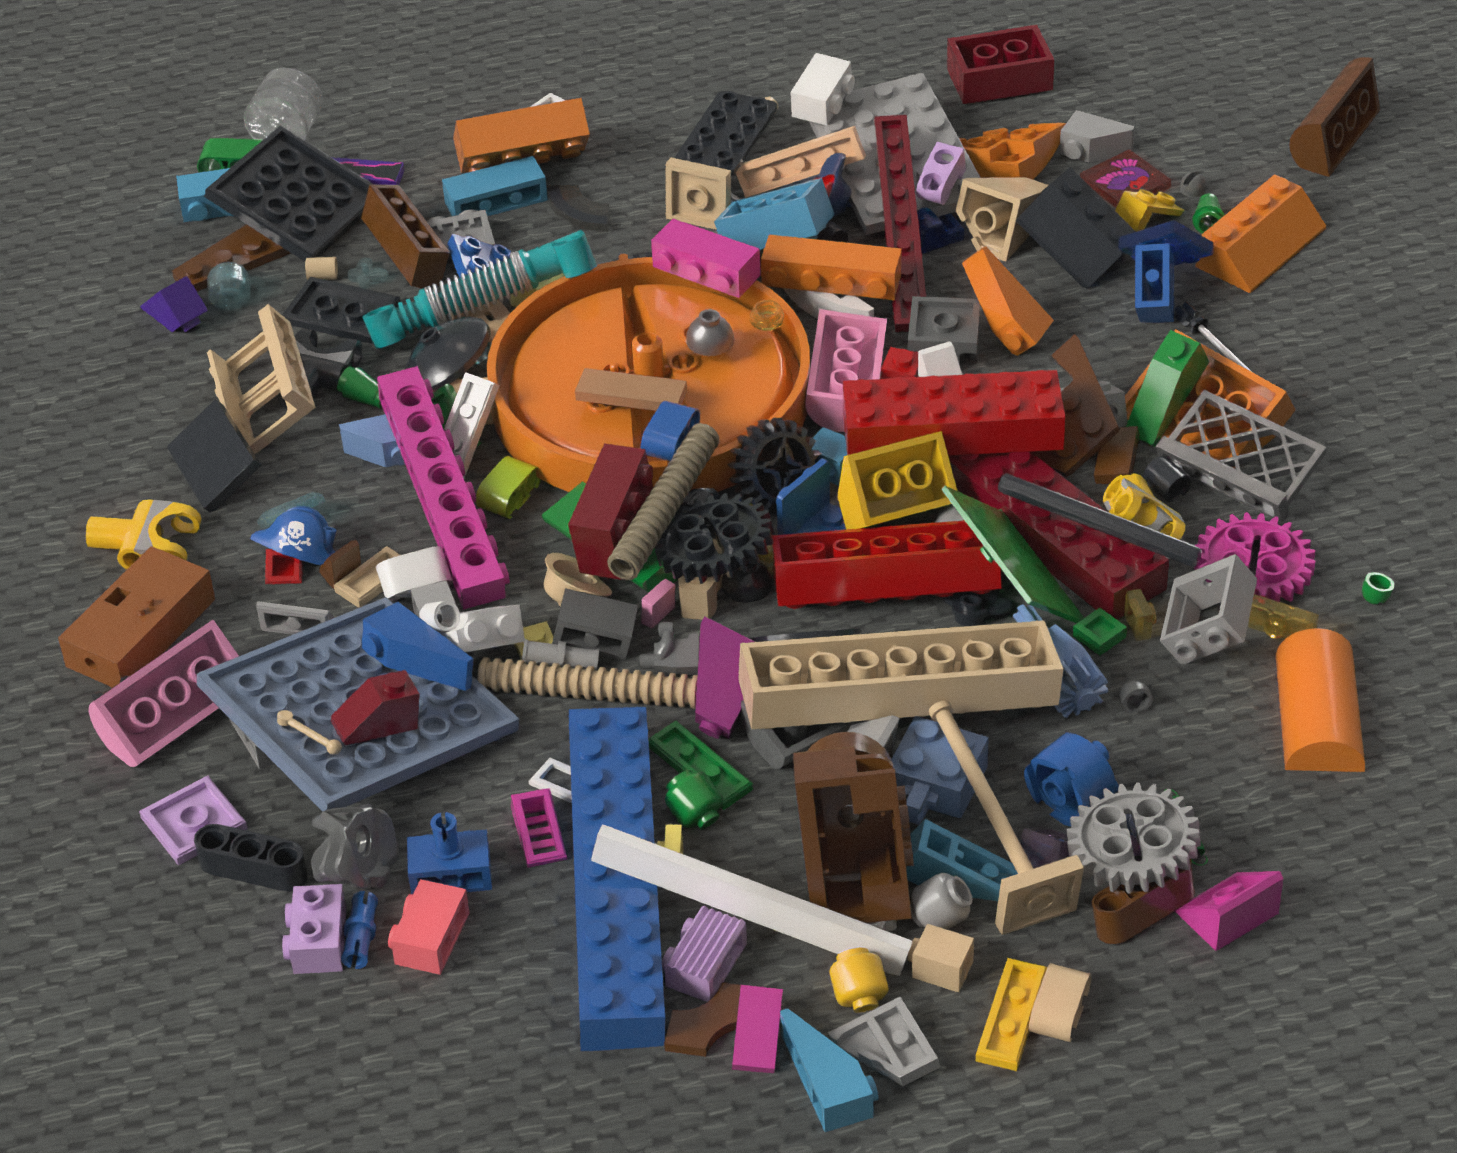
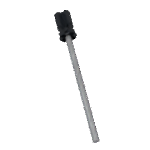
[1174,302,1252,372]

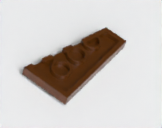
[172,224,291,292]

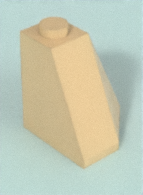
[956,177,1048,262]

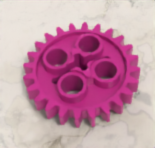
[1194,512,1316,608]

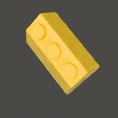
[837,431,957,530]

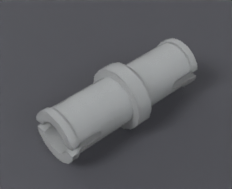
[522,639,599,670]

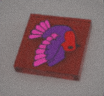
[1080,149,1171,208]

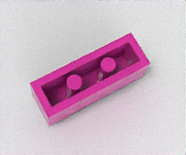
[651,218,761,298]

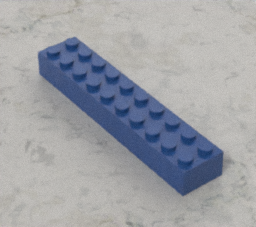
[569,707,665,1051]

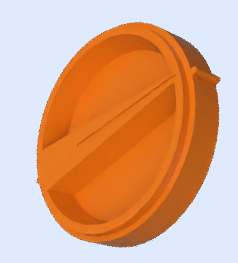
[487,254,810,492]

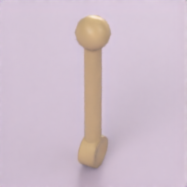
[277,710,342,755]

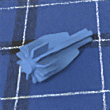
[1013,604,1108,718]

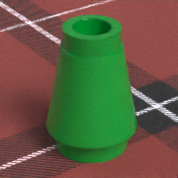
[1192,193,1225,234]
[337,367,382,409]

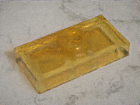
[1248,594,1319,639]

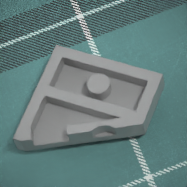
[828,997,940,1086]

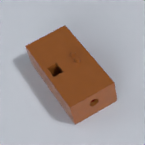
[58,546,215,687]

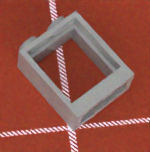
[1160,554,1257,664]

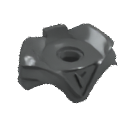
[311,803,399,889]

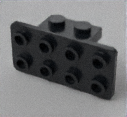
[675,91,777,176]

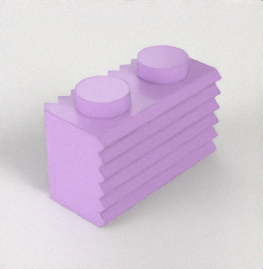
[662,906,747,1002]

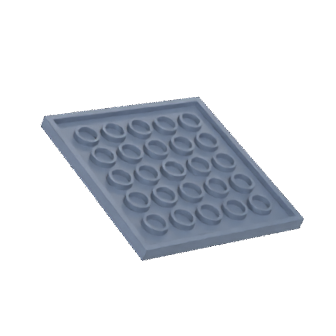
[197,597,519,811]

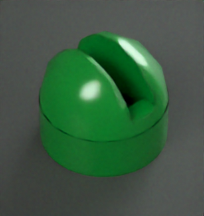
[1362,572,1394,605]

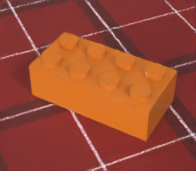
[453,98,590,173]

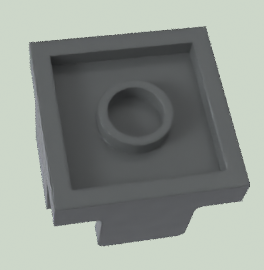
[908,296,980,364]

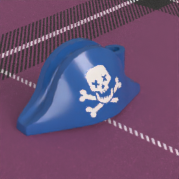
[250,506,337,566]

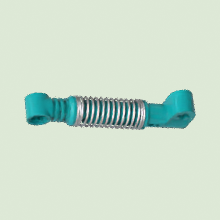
[363,230,597,349]

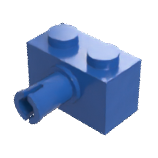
[407,812,492,894]

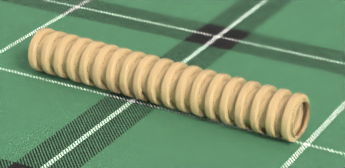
[478,657,698,709]

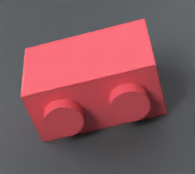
[388,879,470,975]

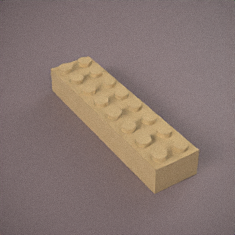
[738,621,1063,729]

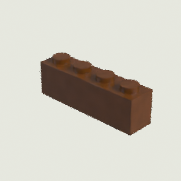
[361,185,450,288]

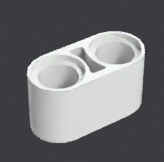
[376,546,453,603]

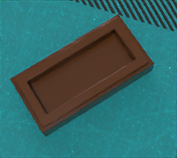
[1094,426,1140,484]

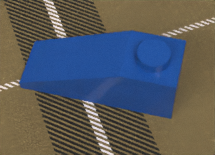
[362,602,473,691]

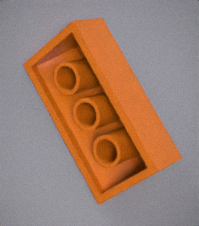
[1195,174,1326,293]

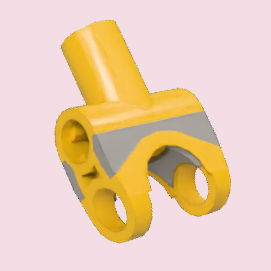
[1103,473,1185,540]
[86,500,202,569]

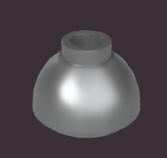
[686,309,735,356]

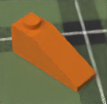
[962,246,1054,356]

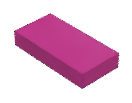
[732,985,783,1073]

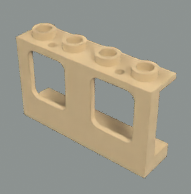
[207,304,316,454]

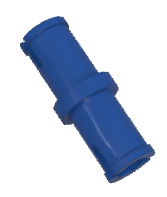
[341,891,378,969]

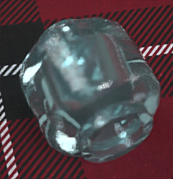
[207,262,251,311]

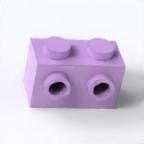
[282,884,347,974]

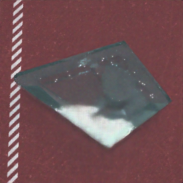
[257,492,326,528]

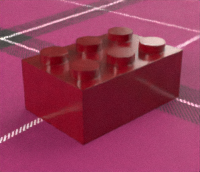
[947,25,1054,104]
[568,443,654,580]

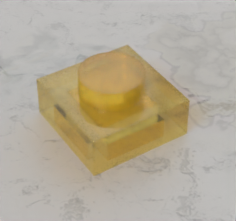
[1124,589,1157,641]

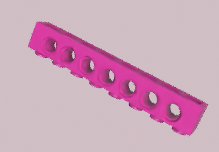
[377,366,510,610]

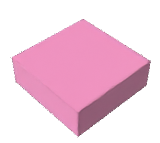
[641,579,675,629]

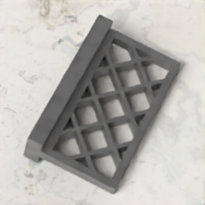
[1156,390,1327,522]

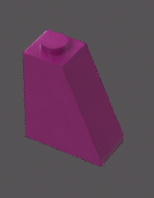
[695,616,755,739]

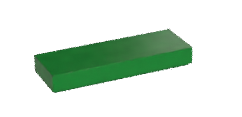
[648,721,753,810]

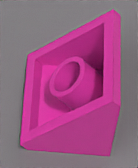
[1175,871,1283,951]

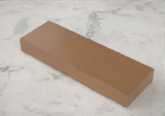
[575,368,687,411]

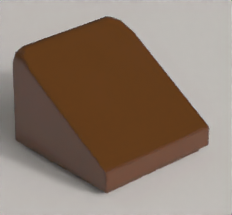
[319,540,361,589]

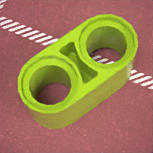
[476,456,541,519]

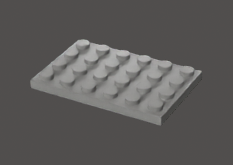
[809,73,980,235]

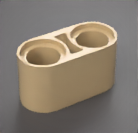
[1029,963,1091,1042]

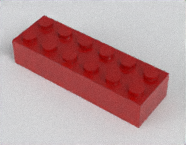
[843,370,1065,456]
[772,520,1001,609]

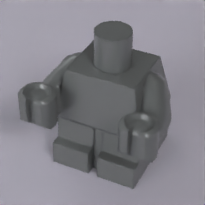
[640,622,700,678]

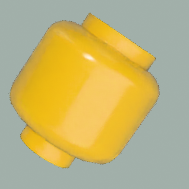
[829,947,889,1013]

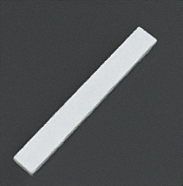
[591,824,912,976]

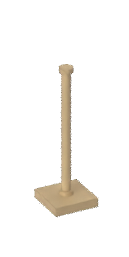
[666,97,778,230]
[929,700,1084,935]

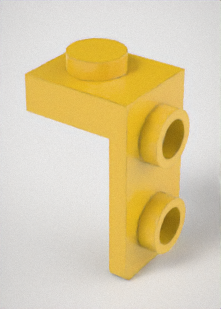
[1115,189,1184,240]

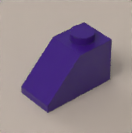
[140,276,208,333]

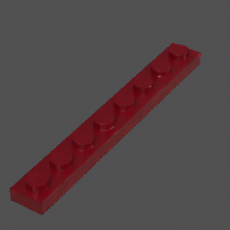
[874,115,926,332]

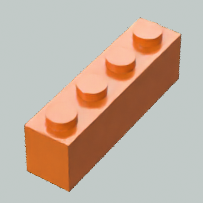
[761,234,902,300]

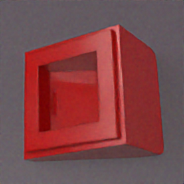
[265,549,305,584]

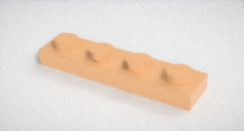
[736,126,866,198]

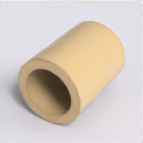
[305,257,338,281]

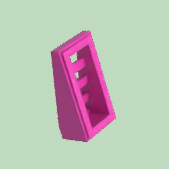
[511,788,567,868]

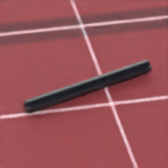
[998,473,1202,567]

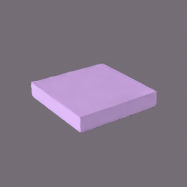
[139,775,248,865]

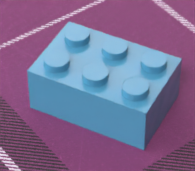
[714,178,834,250]

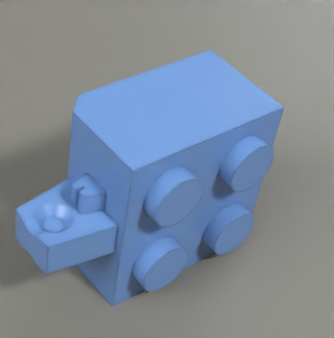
[891,716,989,825]

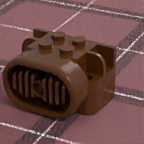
[793,732,914,923]

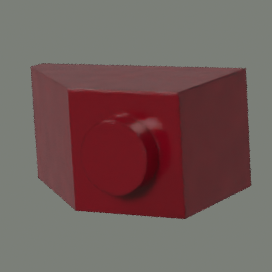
[331,670,420,746]

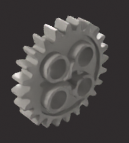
[1067,783,1201,893]

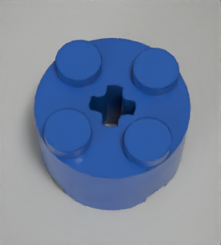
[1024,732,1119,826]

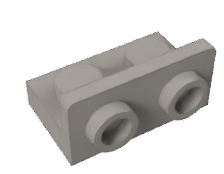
[427,210,495,259]

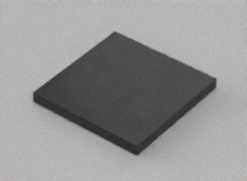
[204,125,374,261]

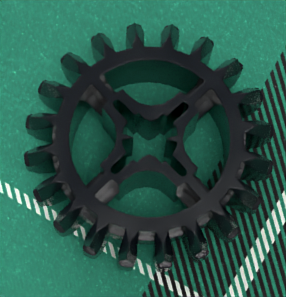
[727,417,822,515]

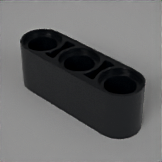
[194,824,308,892]

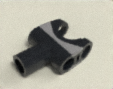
[278,328,362,410]

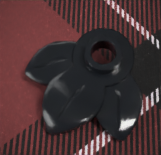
[942,589,1015,626]

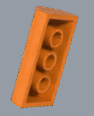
[1276,628,1365,772]

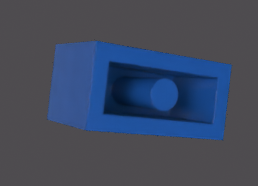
[1135,243,1174,323]

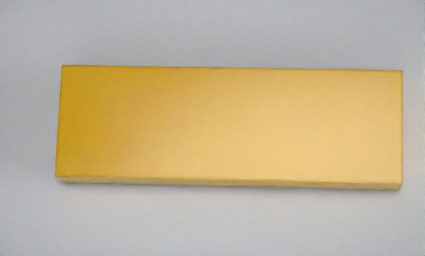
[976,958,1047,1071]

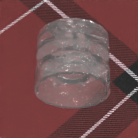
[243,67,323,141]

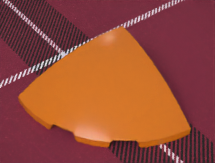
[959,123,1066,180]

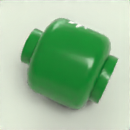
[665,769,723,830]

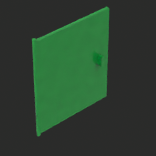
[941,486,1084,624]

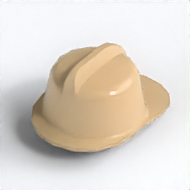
[544,553,612,607]

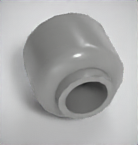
[910,873,972,930]

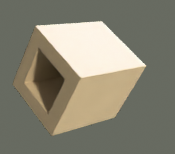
[907,924,974,992]

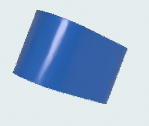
[641,401,700,461]

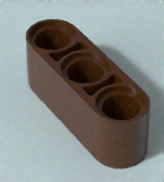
[1092,859,1195,944]

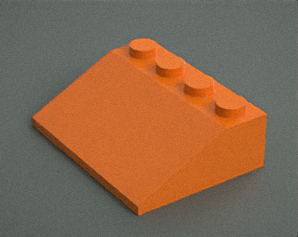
[1125,330,1296,468]

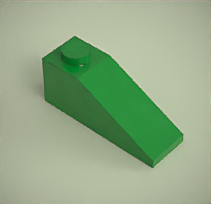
[1126,330,1210,447]

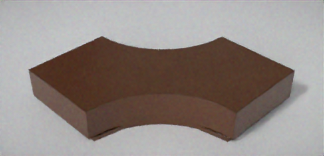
[664,982,741,1057]

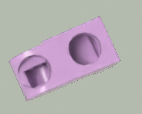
[916,142,966,205]

